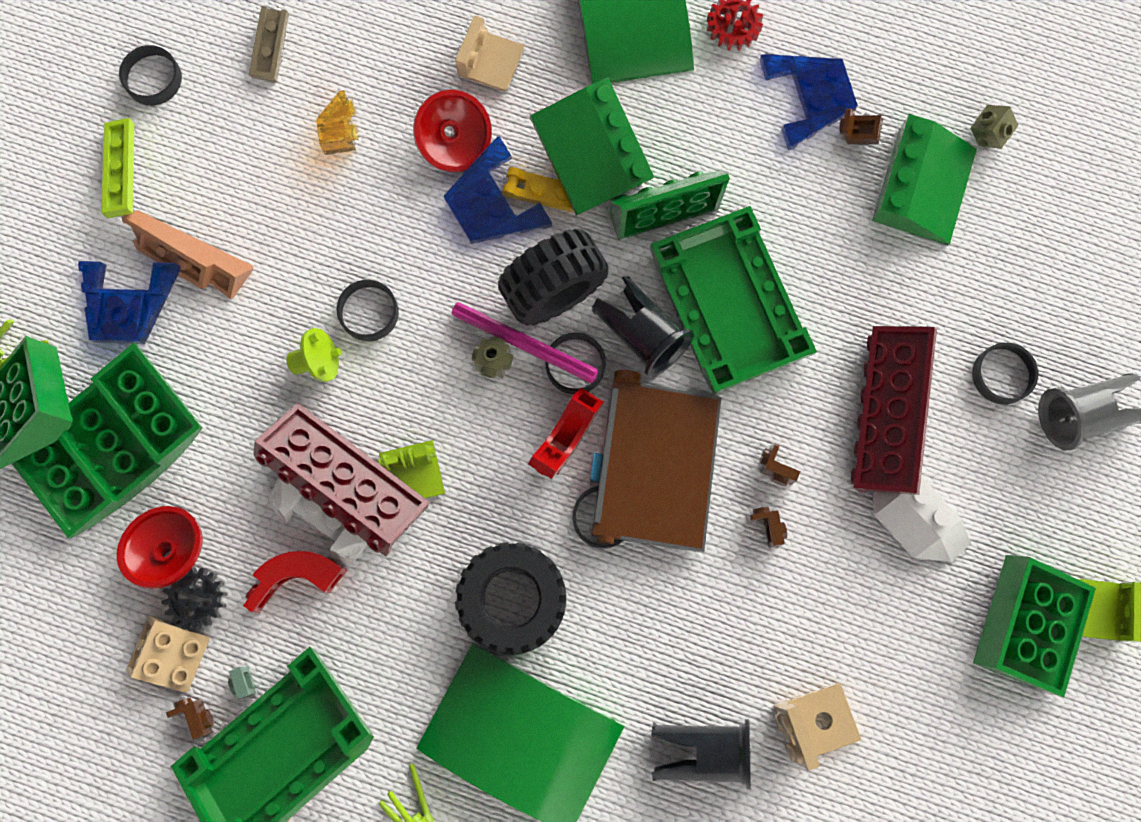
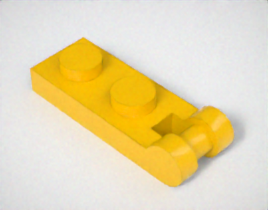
[502,167,574,213]

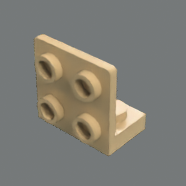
[455,15,524,92]
[126,615,210,692]

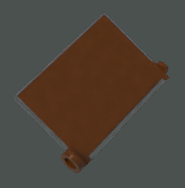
[591,370,722,553]

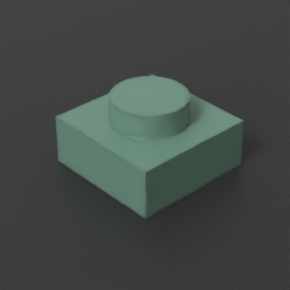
[228,666,257,699]

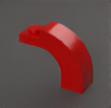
[528,388,604,479]
[243,551,347,613]

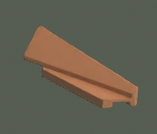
[122,211,253,299]

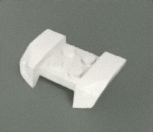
[269,478,367,565]

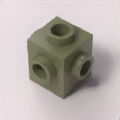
[970,104,1019,149]
[472,336,513,378]

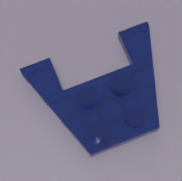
[759,54,858,150]
[443,136,552,244]
[78,261,181,344]

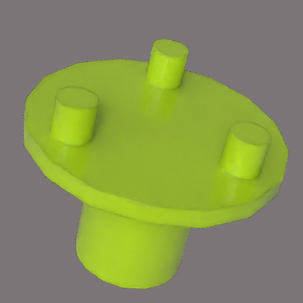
[286,328,342,382]

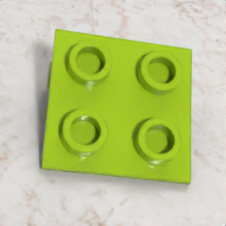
[378,440,445,499]

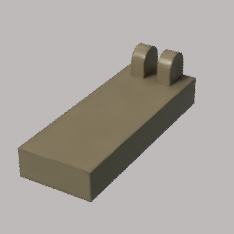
[249,6,289,82]

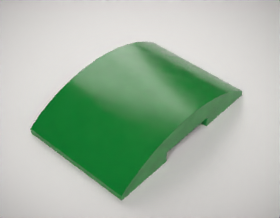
[578,0,694,84]
[11,342,203,539]
[416,643,625,822]

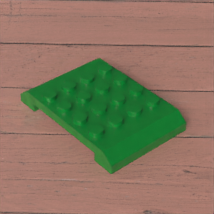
[650,206,817,394]
[171,647,374,822]

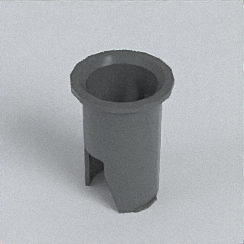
[1038,373,1141,451]

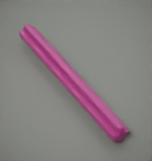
[451,302,598,383]

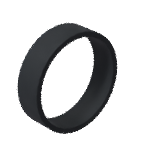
[119,45,182,105]
[336,280,399,342]
[545,332,606,395]
[972,342,1039,405]
[573,486,624,549]

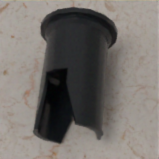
[591,276,694,378]
[651,719,751,790]

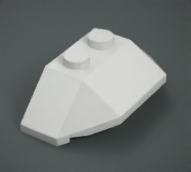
[873,476,971,562]

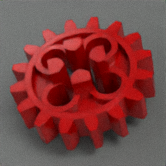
[706,0,763,51]

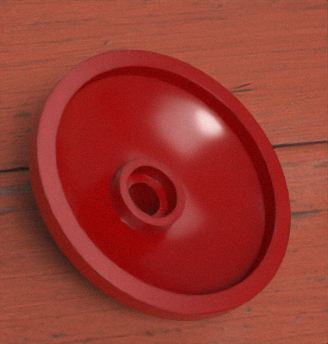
[413,89,492,172]
[116,506,203,589]

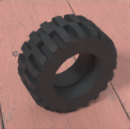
[498,229,609,326]
[455,542,566,655]

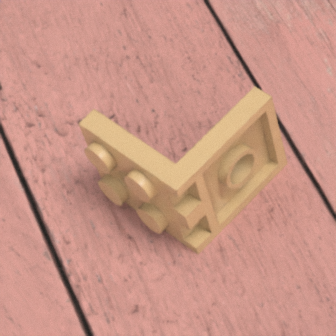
[774,683,862,770]

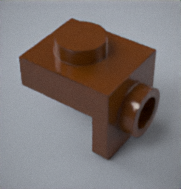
[839,109,883,144]
[759,443,801,486]
[746,507,787,548]
[166,697,214,740]

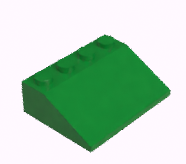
[529,77,655,216]
[872,114,977,245]
[608,171,730,240]
[0,336,73,469]
[973,555,1096,698]

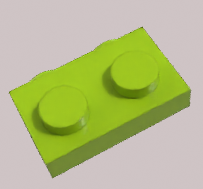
[1078,579,1141,642]

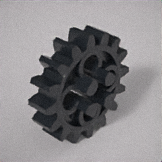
[161,567,228,630]

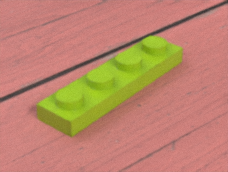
[101,118,134,219]

